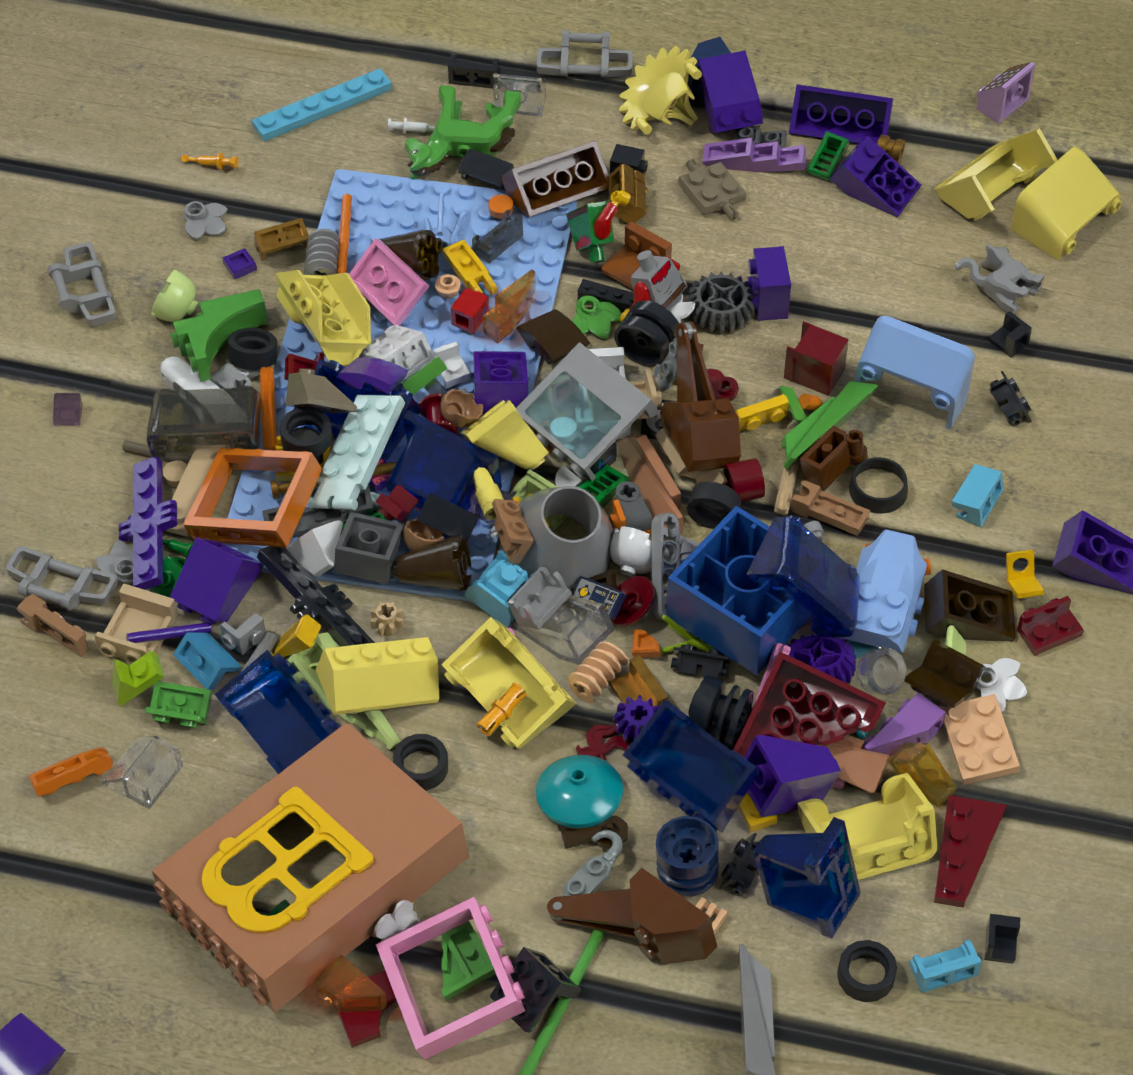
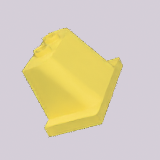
[460,400,549,470]

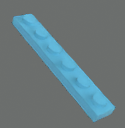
[252,68,392,142]

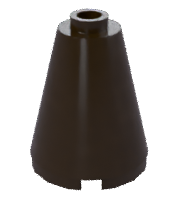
[393,535,472,591]

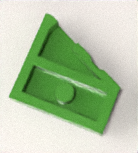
[442,921,496,1001]

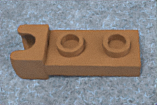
[791,480,870,536]
[17,594,89,657]

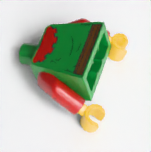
[566,190,631,263]

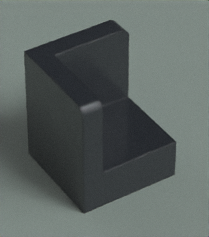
[989,311,1032,358]
[984,914,1021,964]

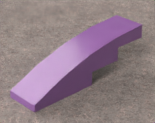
[703,138,807,172]

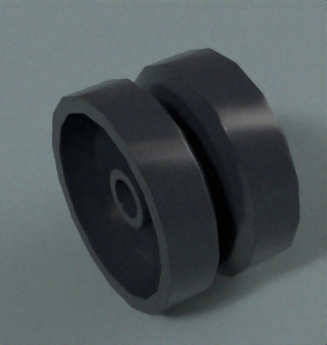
[614,300,679,367]

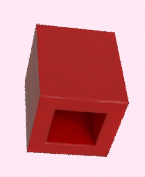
[450,287,489,334]

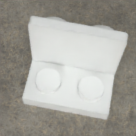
[360,325,433,381]

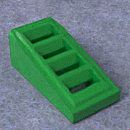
[806,131,849,182]
[579,465,629,508]

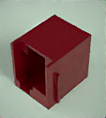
[784,321,849,396]

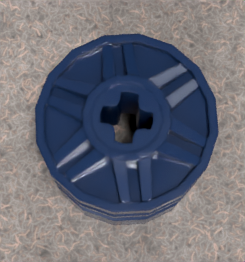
[655,816,719,897]

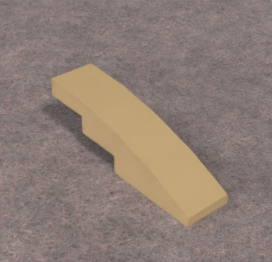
[165,437,228,537]

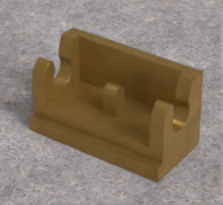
[254,218,309,261]

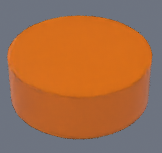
[488,195,513,219]

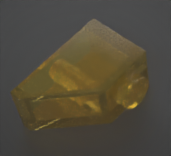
[889,742,957,807]

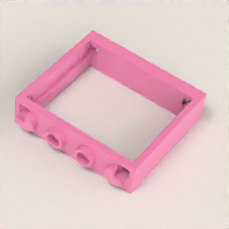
[376,897,525,1060]

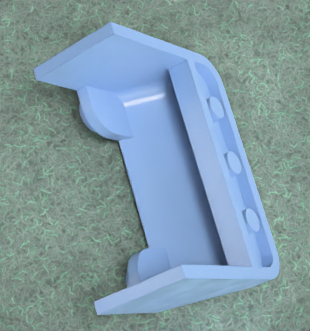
[855,316,975,430]

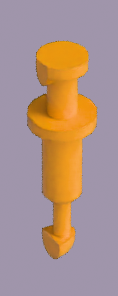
[181,153,239,170]

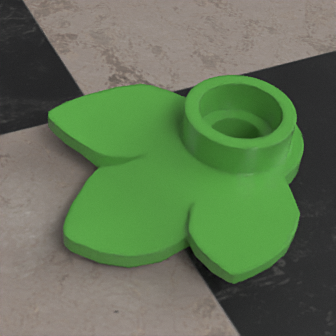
[572,296,622,340]

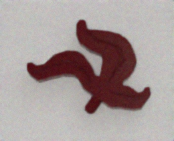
[576,723,638,761]

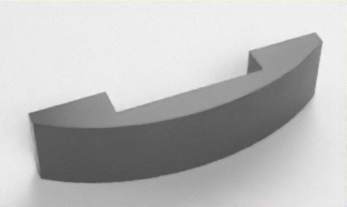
[262,486,374,537]

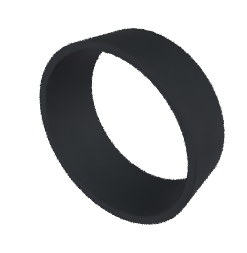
[849,457,908,514]

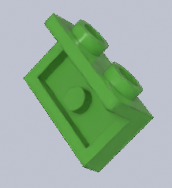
[145,681,213,728]

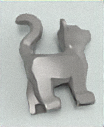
[955,244,1045,314]

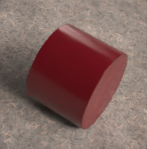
[724,458,765,502]

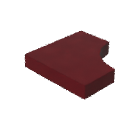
[330,971,397,1048]

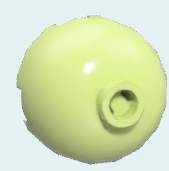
[151,269,198,322]

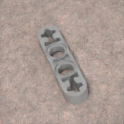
[651,513,680,621]

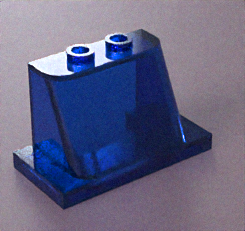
[386,410,502,510]
[753,817,861,938]

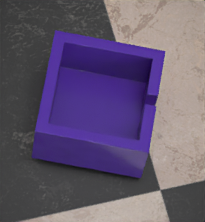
[747,246,791,321]

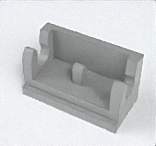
[507,567,572,630]

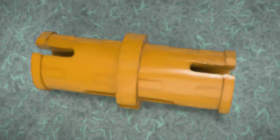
[476,683,527,736]

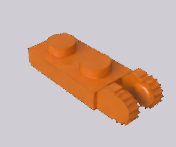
[29,747,113,797]

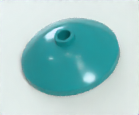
[536,755,623,828]

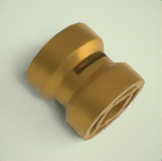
[877,134,906,164]

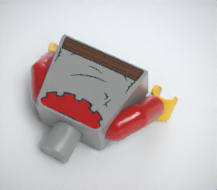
[620,250,687,322]

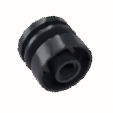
[687,675,754,748]

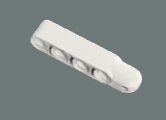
[160,356,258,446]

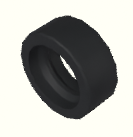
[228,328,277,370]
[279,407,332,457]
[686,482,741,529]
[393,734,448,791]
[837,940,897,1002]

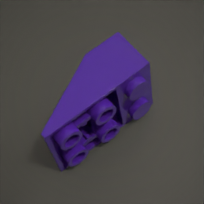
[830,136,922,217]

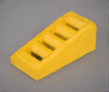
[273,615,321,659]

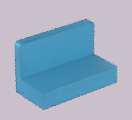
[173,633,242,690]

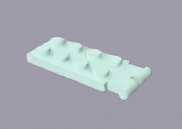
[308,395,405,510]

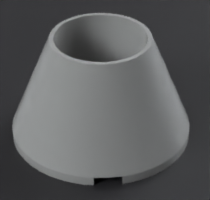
[516,486,614,589]

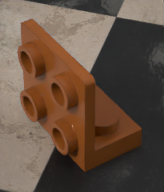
[602,221,672,289]

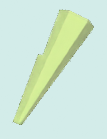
[278,632,401,750]

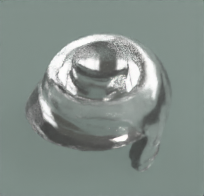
[855,647,907,695]

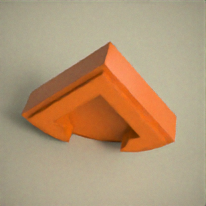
[632,629,661,658]

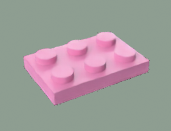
[349,238,429,326]

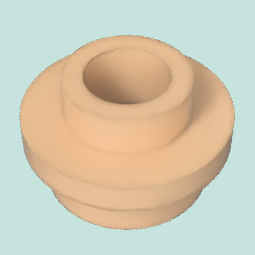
[435,274,461,298]

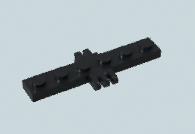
[256,546,375,647]

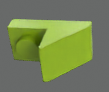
[112,651,164,706]

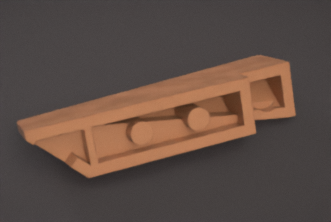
[617,433,683,540]
[818,735,889,793]

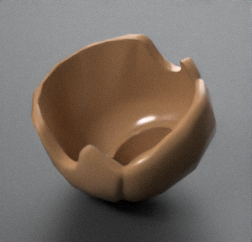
[441,389,483,428]
[402,519,444,551]

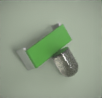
[401,351,447,396]

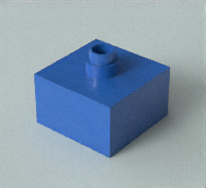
[666,506,828,675]

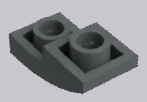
[735,125,787,148]

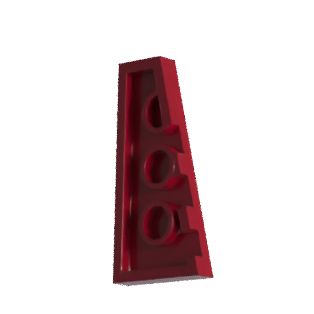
[934,795,1007,908]

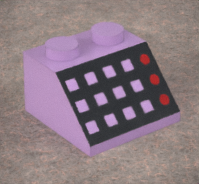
[976,62,1036,124]

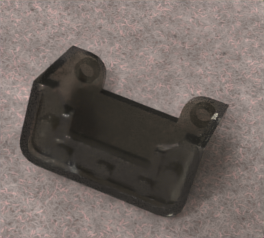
[146,386,261,460]

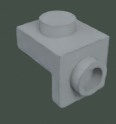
[220,613,266,655]

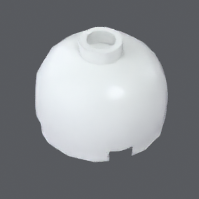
[610,527,666,577]

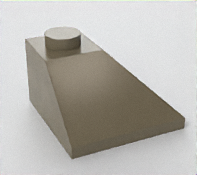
[285,369,357,414]

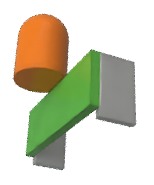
[772,386,822,429]

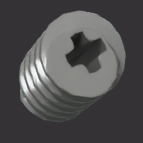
[304,229,340,276]

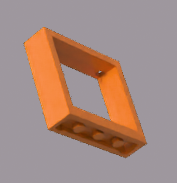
[183,448,322,547]

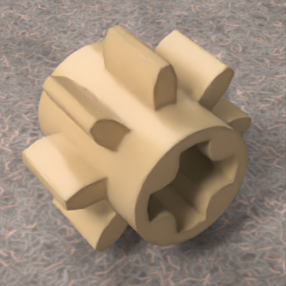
[370,602,404,636]

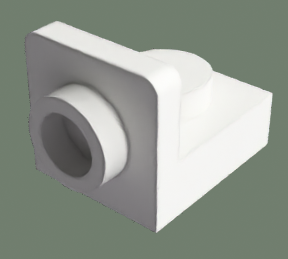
[433,342,471,388]

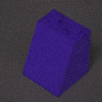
[170,537,264,625]
[736,735,841,818]

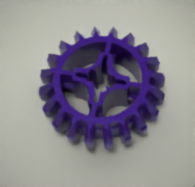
[786,633,856,684]

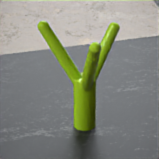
[660,615,714,654]

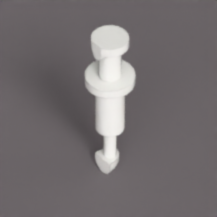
[387,118,435,134]

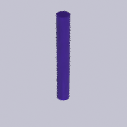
[126,622,211,643]

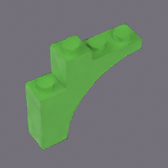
[170,289,268,382]

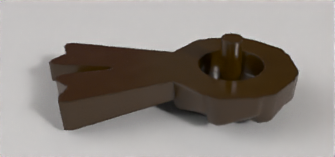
[558,816,628,849]

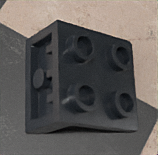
[490,947,582,1033]

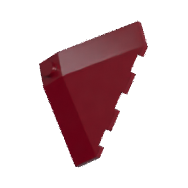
[730,652,886,762]

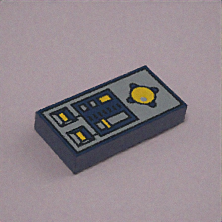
[569,576,627,620]

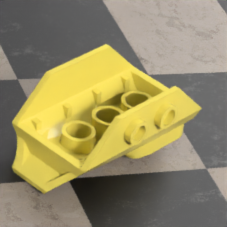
[276,270,371,367]

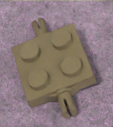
[678,159,747,220]

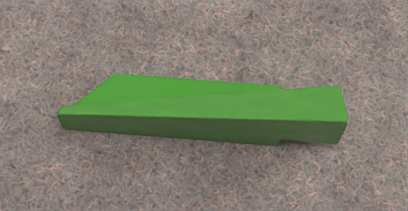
[781,381,878,470]

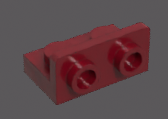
[1017,596,1084,656]

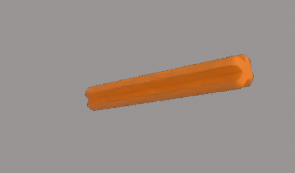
[260,366,277,451]

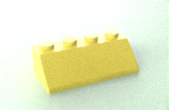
[316,637,439,715]

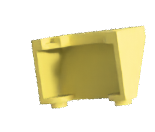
[1011,147,1122,260]
[441,617,576,749]
[797,773,937,885]

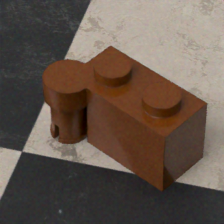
[800,426,868,491]

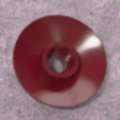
[609,576,655,626]

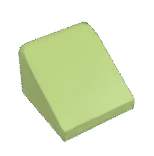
[944,625,966,655]

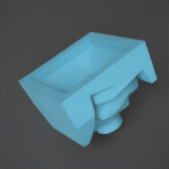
[464,550,533,628]

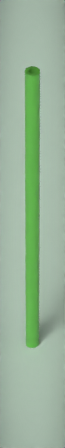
[519,930,606,1075]

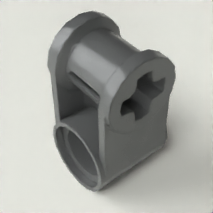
[615,481,652,531]

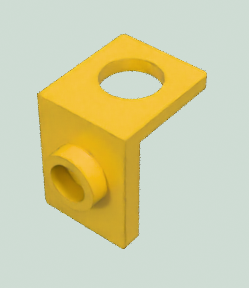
[1006,550,1044,599]

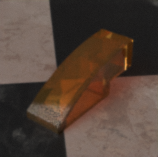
[483,269,536,344]

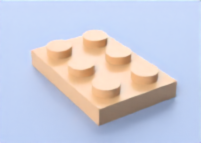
[940,694,1020,785]

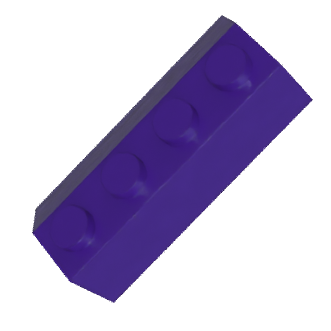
[789,84,894,144]

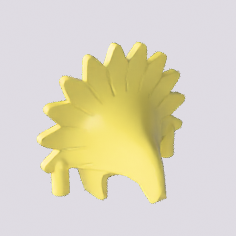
[619,46,702,135]

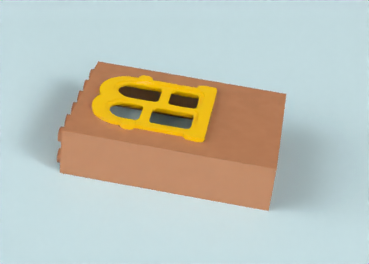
[152,723,469,1013]

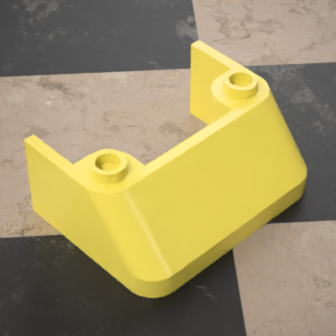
[934,128,1057,221]

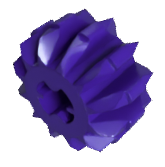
[613,695,663,745]

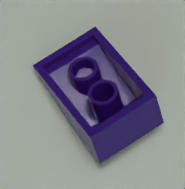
[698,50,763,132]
[473,351,528,414]
[1052,510,1133,594]

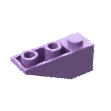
[862,693,946,757]

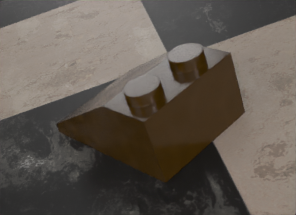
[924,569,1016,641]

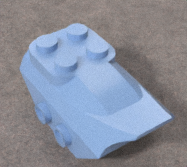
[837,530,927,653]

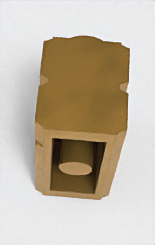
[609,164,648,223]

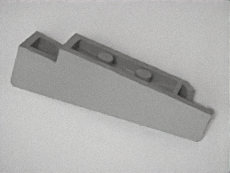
[738,944,776,1075]

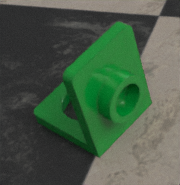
[149,556,186,598]

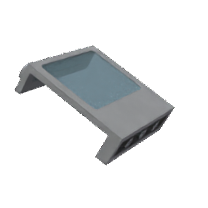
[516,342,659,481]

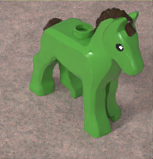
[405,85,522,179]

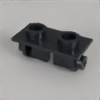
[990,371,1032,426]
[671,644,730,680]
[719,833,767,896]

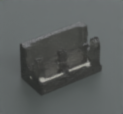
[471,209,523,264]

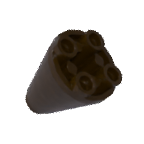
[370,230,443,280]

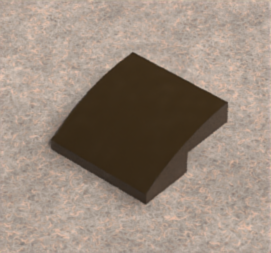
[516,309,590,365]

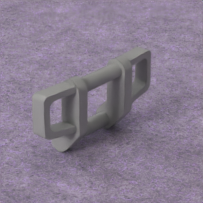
[537,30,633,78]
[47,242,117,326]
[6,546,118,610]

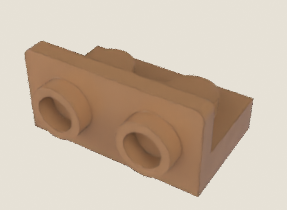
[492,499,534,564]

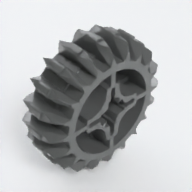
[687,271,755,334]

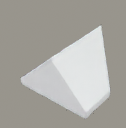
[285,520,343,577]

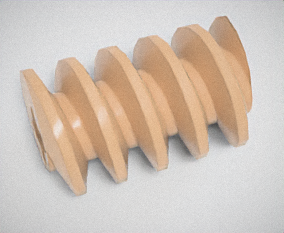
[568,641,629,703]

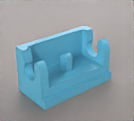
[952,464,1004,527]
[909,939,982,993]

